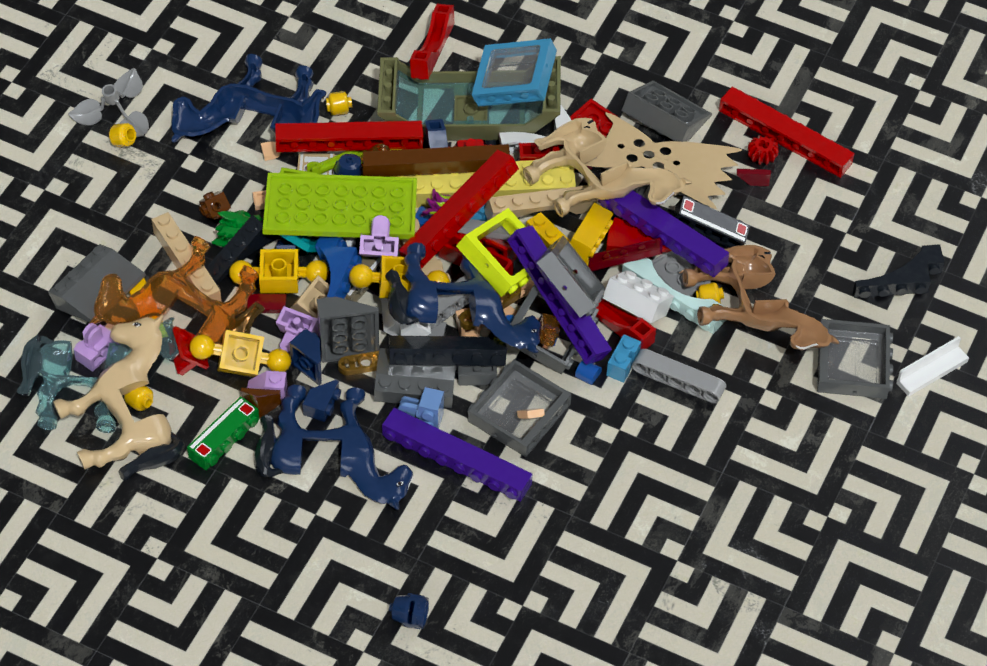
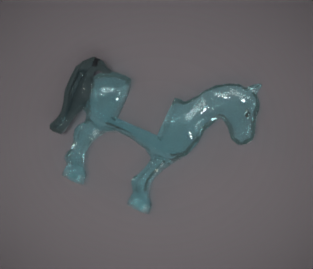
[17,317,179,433]

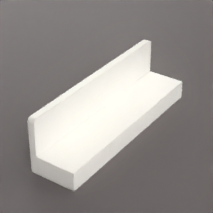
[896,336,969,397]

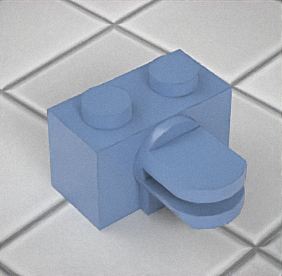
[398,387,444,429]

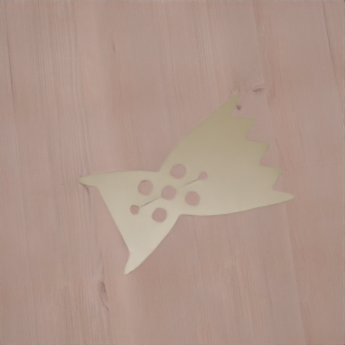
[585,112,742,209]

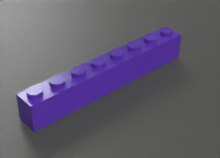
[598,191,729,277]
[507,225,612,365]
[382,408,533,502]

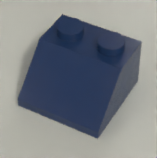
[289,328,322,385]

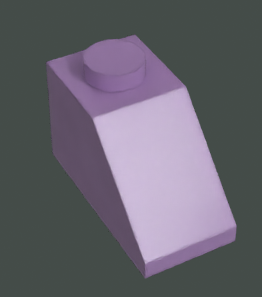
[247,371,287,401]

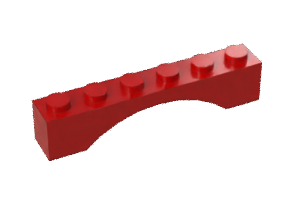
[410,4,455,80]
[574,270,656,350]

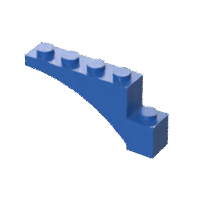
[315,236,362,299]

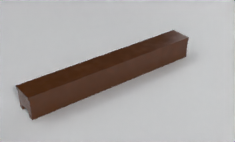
[363,144,510,177]

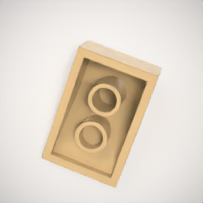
[290,276,346,319]

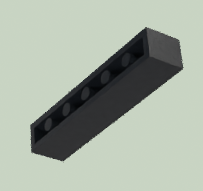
[388,335,507,366]

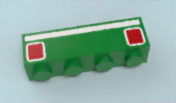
[187,396,259,470]

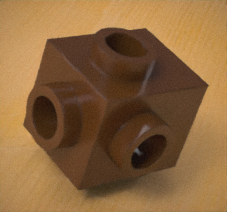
[199,191,231,220]

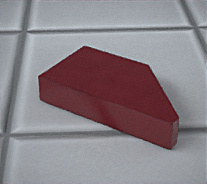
[737,169,771,186]

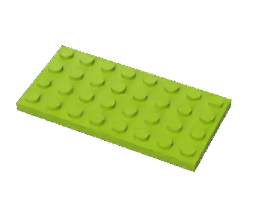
[263,173,417,239]

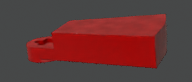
[606,218,672,252]

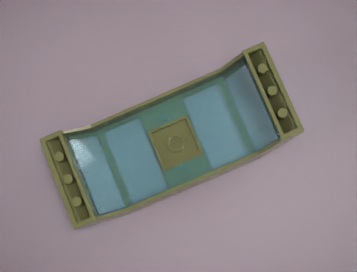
[377,56,561,141]

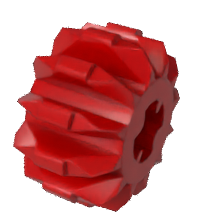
[748,135,779,165]

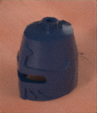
[333,154,363,176]
[389,593,429,629]

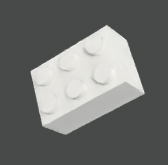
[603,271,674,323]

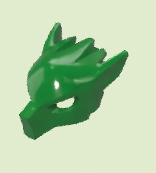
[212,210,263,247]

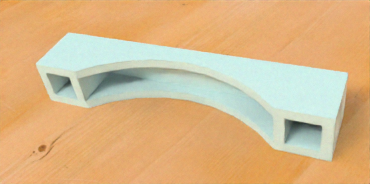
[622,258,726,334]

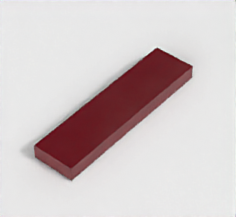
[588,238,663,271]

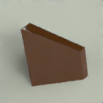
[241,388,281,419]

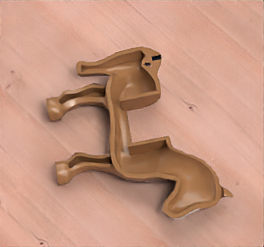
[682,245,839,350]

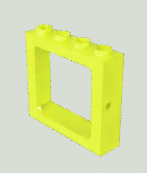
[456,208,532,297]

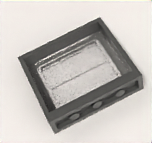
[817,319,893,399]
[467,359,571,457]

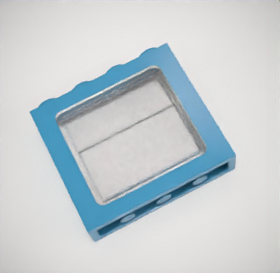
[472,38,557,107]

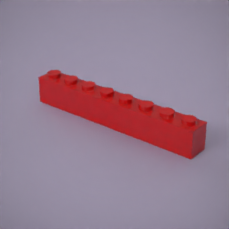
[719,86,855,178]
[275,121,423,152]
[398,150,519,269]

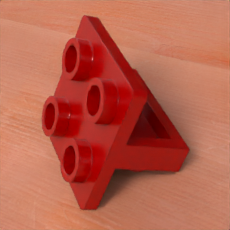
[169,326,209,376]

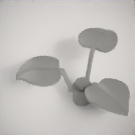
[68,68,149,137]

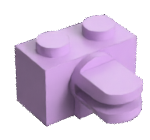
[359,215,399,258]
[276,306,319,355]
[74,323,119,372]

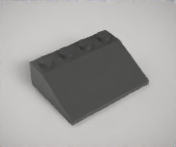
[622,81,712,142]
[48,244,146,324]
[317,297,379,363]
[374,348,456,408]

